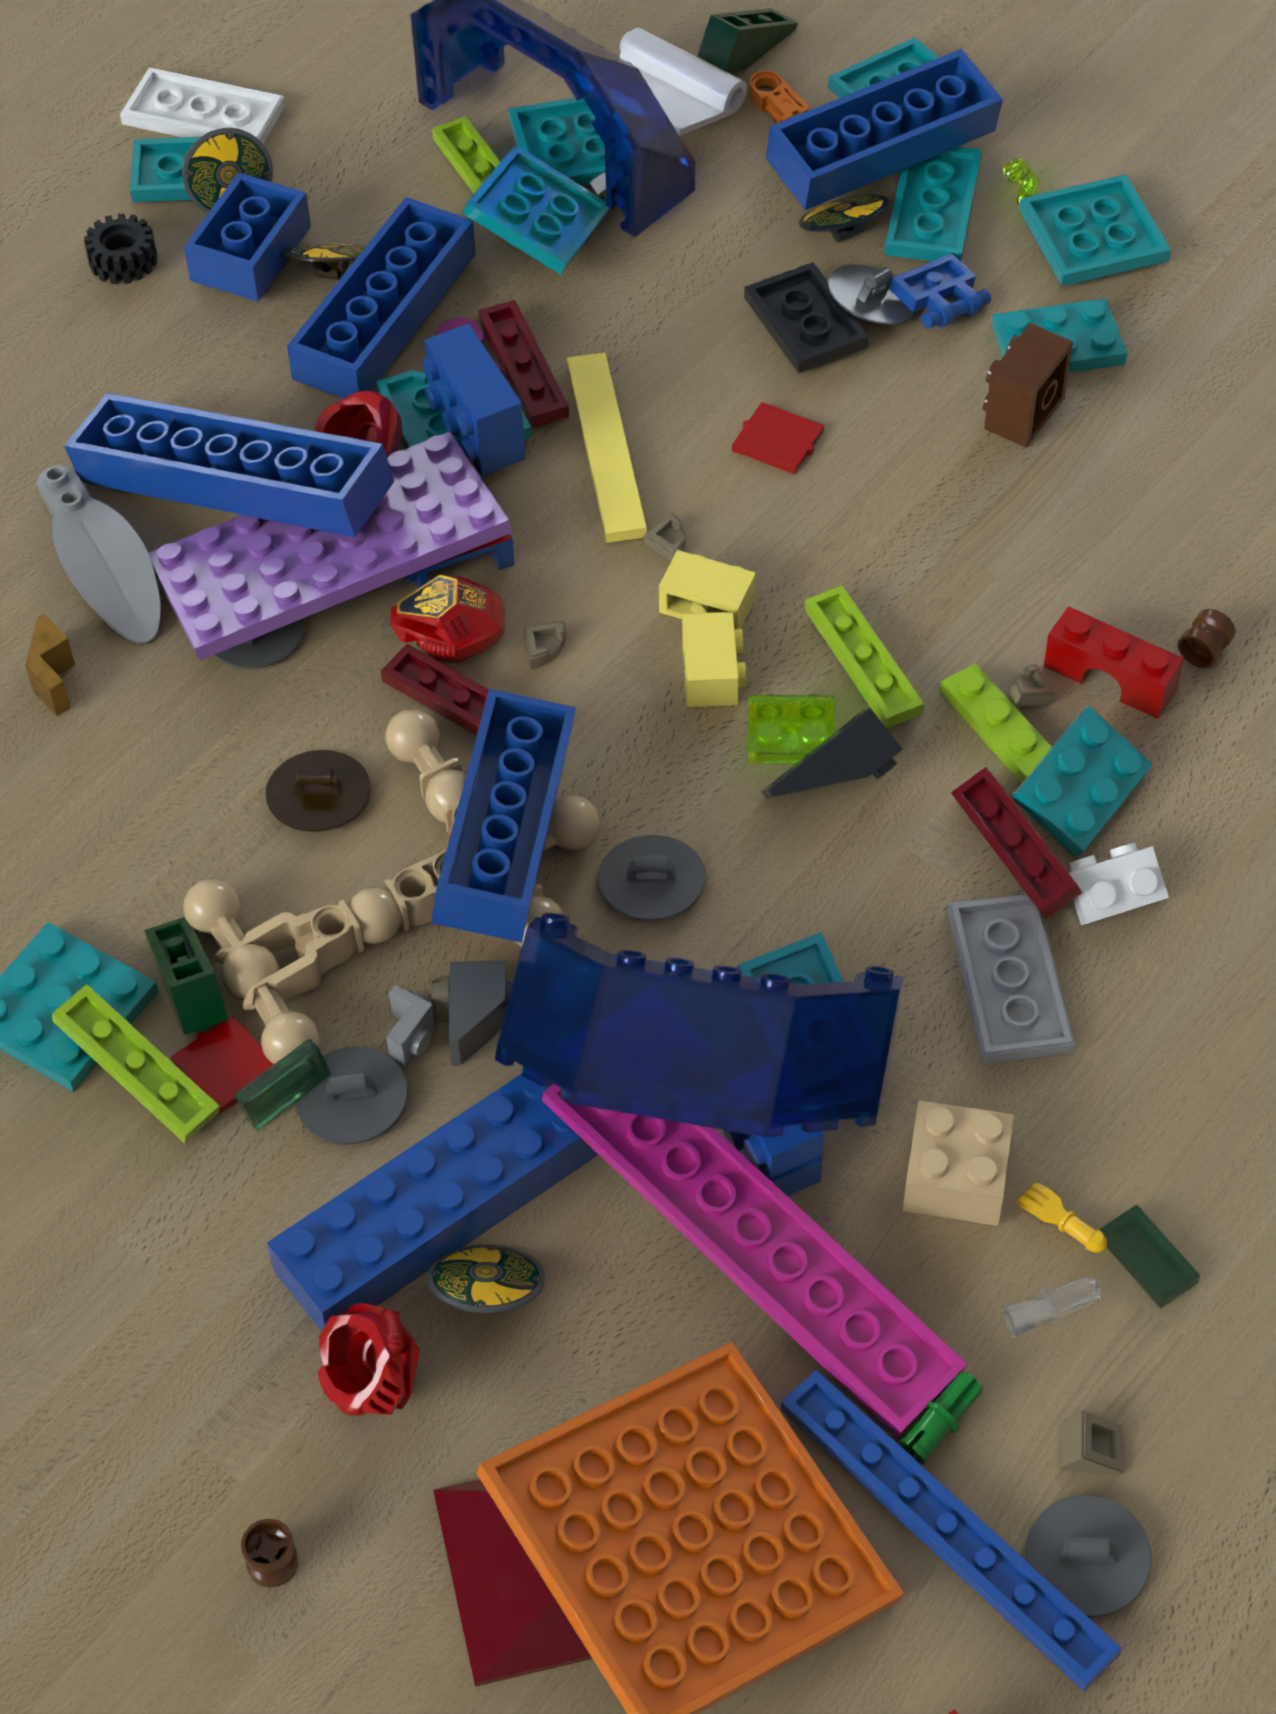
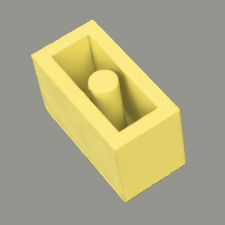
[659,550,756,629]
[682,612,746,707]

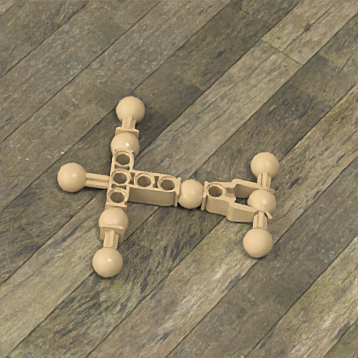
[183,709,610,1070]

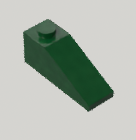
[697,8,798,73]
[144,917,229,1035]

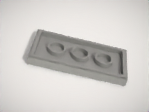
[947,894,1075,1065]

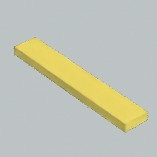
[567,352,647,543]

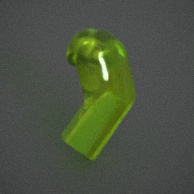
[1003,158,1040,205]

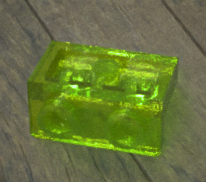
[748,694,835,763]

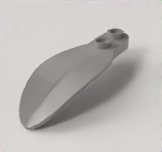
[37,465,161,644]

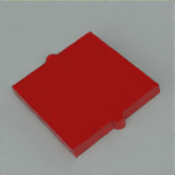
[732,402,824,474]
[170,1015,281,1115]

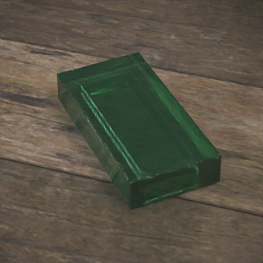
[234,1039,332,1131]
[1099,1205,1200,1309]

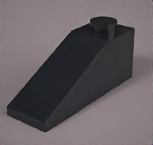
[761,708,903,798]

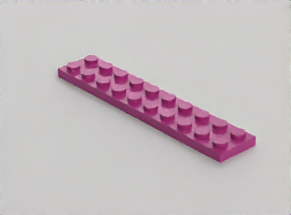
[542,1032,967,1438]

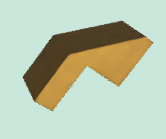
[25,614,75,716]

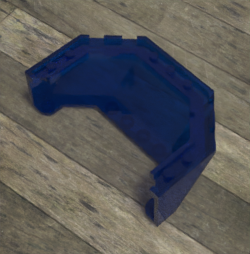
[410,0,695,237]
[495,913,904,1137]

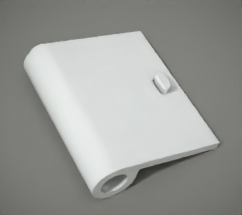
[574,28,747,136]

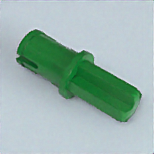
[899,1372,983,1464]

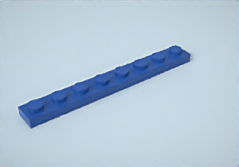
[781,1370,1122,1692]

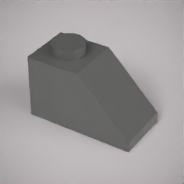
[449,960,516,1065]

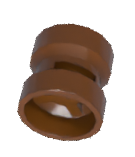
[1177,609,1236,669]
[241,1518,298,1588]

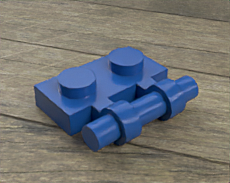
[889,253,991,329]

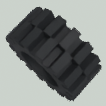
[84,213,158,284]

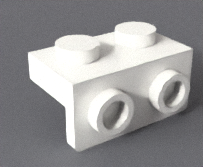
[1068,842,1169,925]

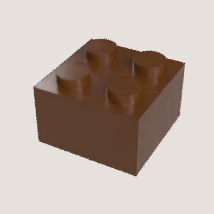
[983,323,1073,448]

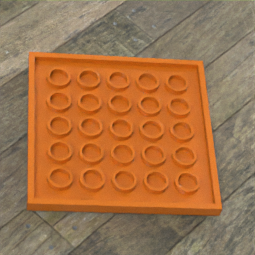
[476,1342,905,1714]

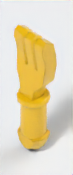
[1015,1182,1107,1253]

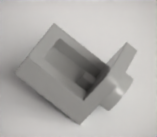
[386,985,436,1069]

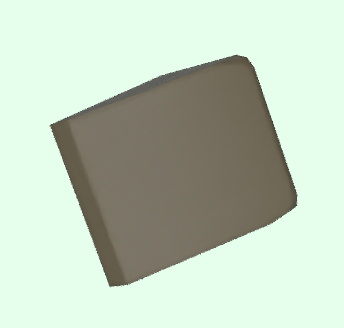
[1059,1411,1123,1475]

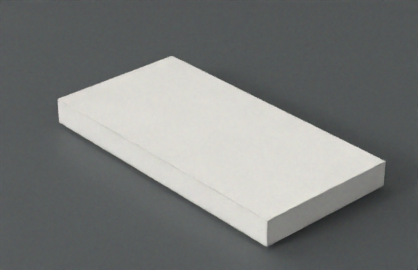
[120,67,285,144]

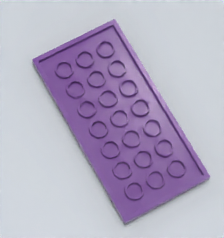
[148,431,512,661]

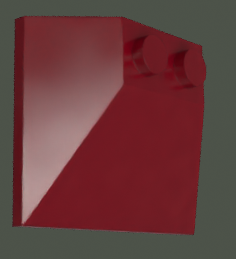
[433,1479,592,1687]

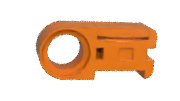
[749,71,809,123]

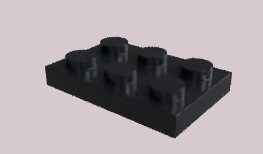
[744,262,869,373]

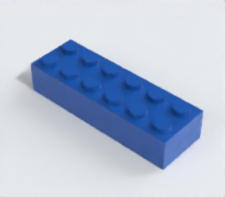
[766,49,1003,210]
[287,197,476,399]
[431,688,576,943]

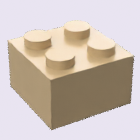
[903,1100,1014,1226]

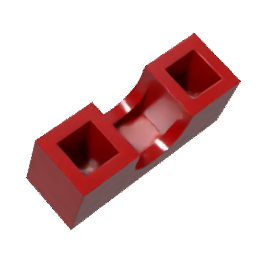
[1043,606,1184,719]

